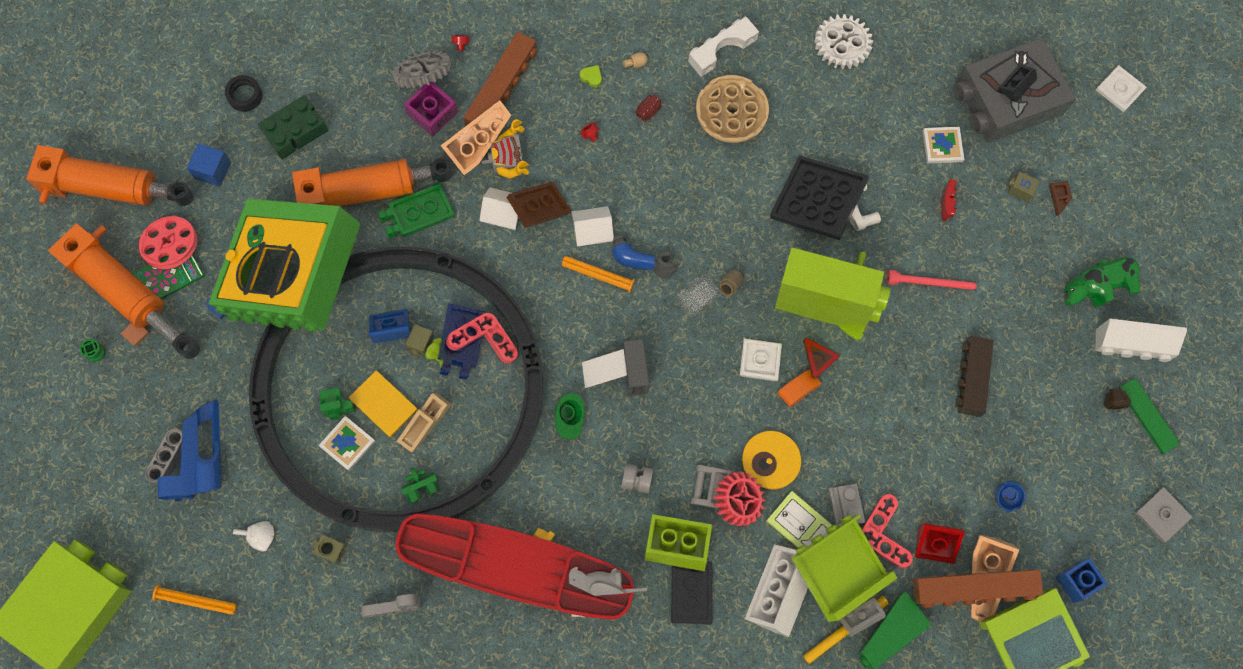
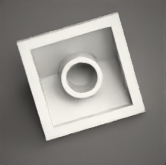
[480,187,519,230]
[571,206,614,247]

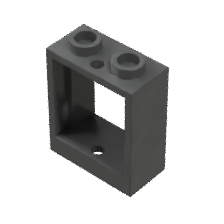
[623,338,649,396]

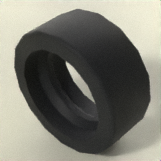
[225,75,262,112]

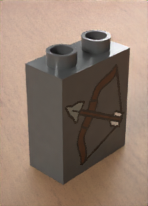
[953,38,1076,143]

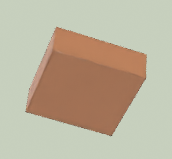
[120,323,149,347]

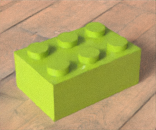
[645,514,712,571]

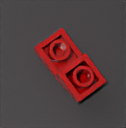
[941,179,957,222]

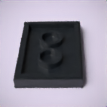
[671,562,712,624]

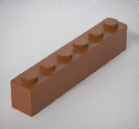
[463,31,538,126]
[913,570,1043,608]

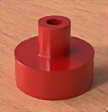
[451,35,470,51]
[580,122,599,142]

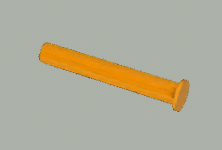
[562,256,635,293]
[152,584,237,615]

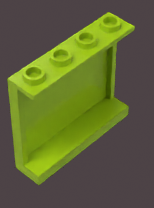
[791,514,897,622]

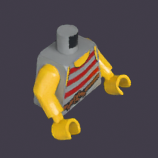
[481,119,530,179]

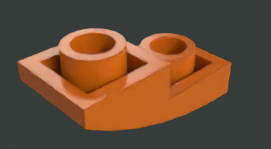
[777,370,822,407]

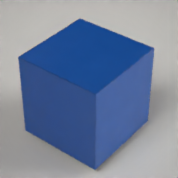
[187,144,231,187]
[1055,558,1107,603]

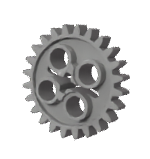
[392,50,452,88]

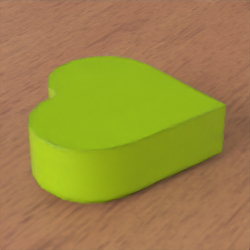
[580,65,602,87]

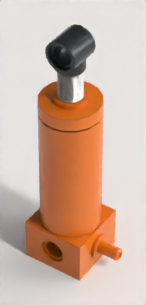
[26,145,193,206]
[292,158,452,207]

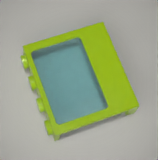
[978,588,1090,669]

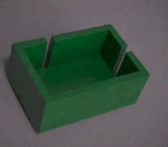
[258,95,328,160]

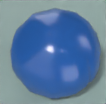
[995,481,1026,512]

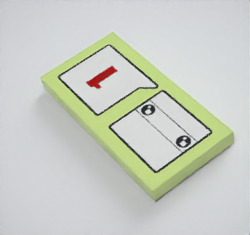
[766,491,832,548]

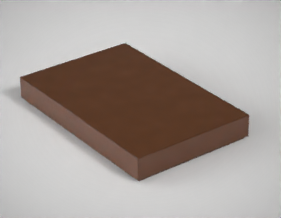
[507,181,571,228]

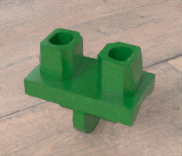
[401,467,438,503]

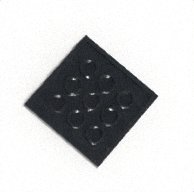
[770,155,869,240]

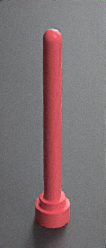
[886,270,977,290]

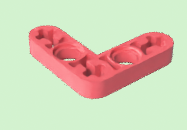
[446,313,518,364]
[862,494,913,568]

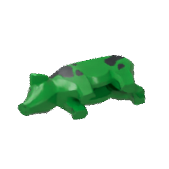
[1064,257,1141,308]

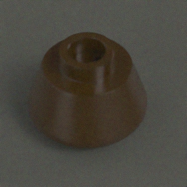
[1103,388,1131,410]

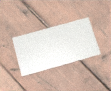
[582,349,627,388]

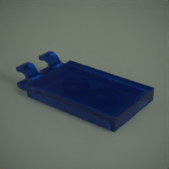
[437,303,486,380]

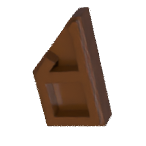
[1049,181,1072,216]

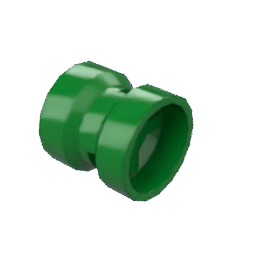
[79,339,106,362]

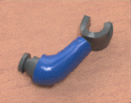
[612,235,677,278]

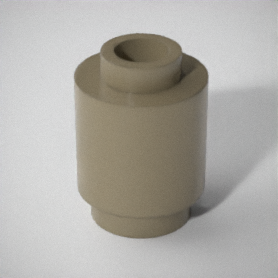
[719,270,744,296]

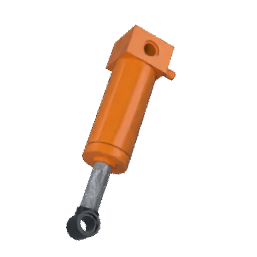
[48,223,200,359]

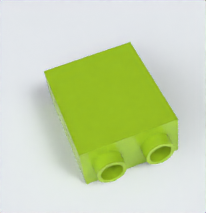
[775,247,891,333]
[0,539,132,669]

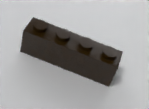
[955,336,994,417]

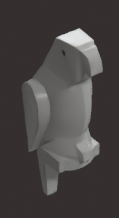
[569,567,647,596]

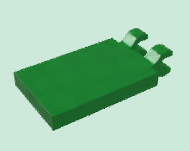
[378,183,455,239]

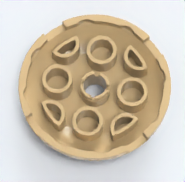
[696,75,769,143]

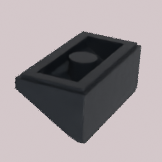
[998,64,1037,102]

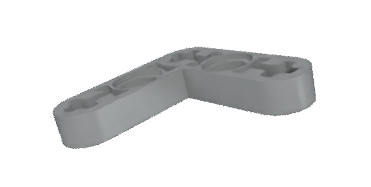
[361,594,421,618]

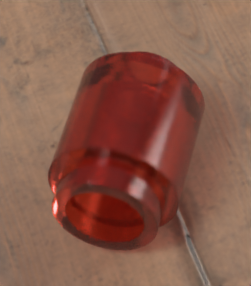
[635,95,662,122]

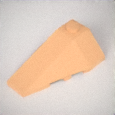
[441,100,511,175]
[971,535,1019,621]

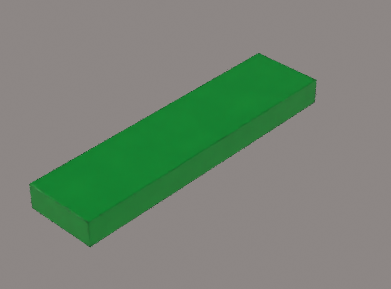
[1119,378,1180,454]

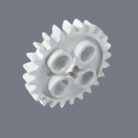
[814,14,873,69]

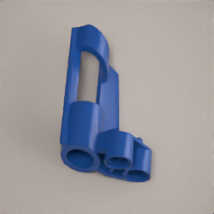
[158,400,221,501]

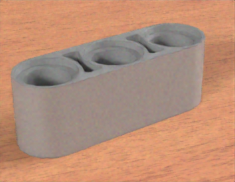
[145,429,182,485]

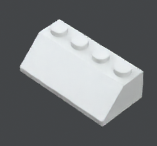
[1095,319,1187,362]
[745,544,808,637]

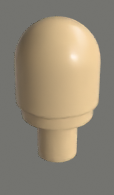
[623,52,648,68]

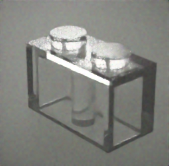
[676,274,721,319]

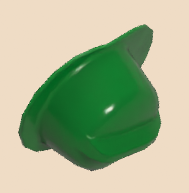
[554,393,585,440]

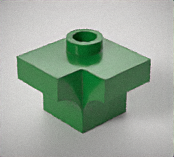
[319,387,355,420]

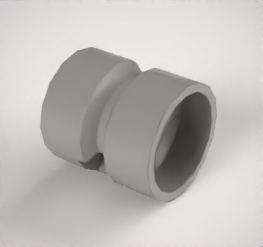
[621,463,653,494]

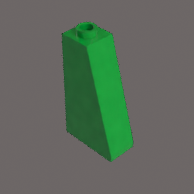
[858,591,932,669]

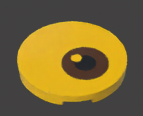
[742,431,801,490]

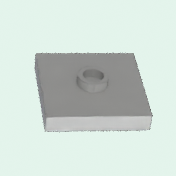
[1135,487,1192,543]

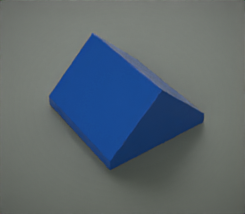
[369,309,411,344]

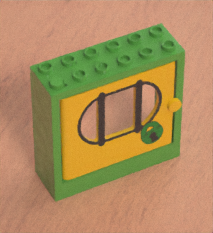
[208,199,361,332]

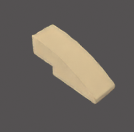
[397,393,452,453]

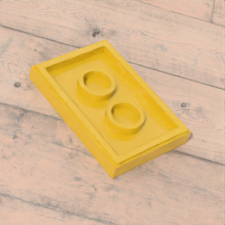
[348,370,418,438]

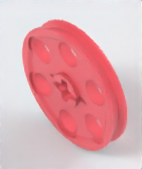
[139,216,198,269]

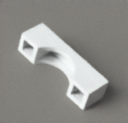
[688,16,759,77]

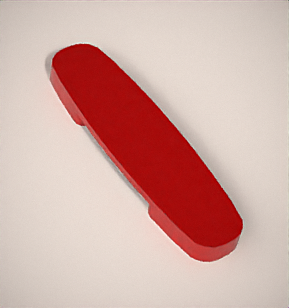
[395,514,634,620]

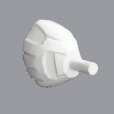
[233,521,274,552]

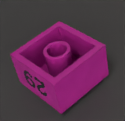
[404,82,458,137]

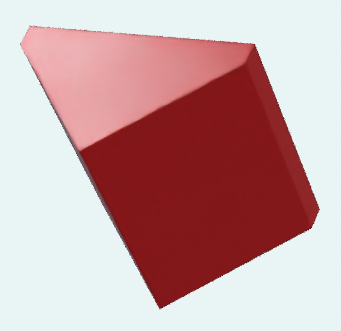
[915,523,965,564]

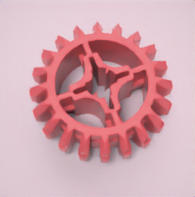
[713,472,766,526]

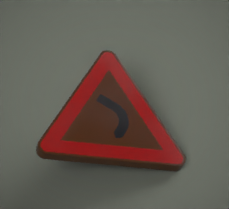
[803,338,839,379]

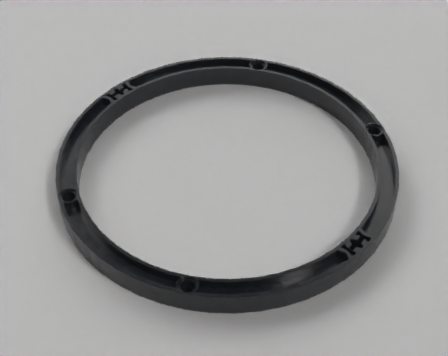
[249,247,543,532]

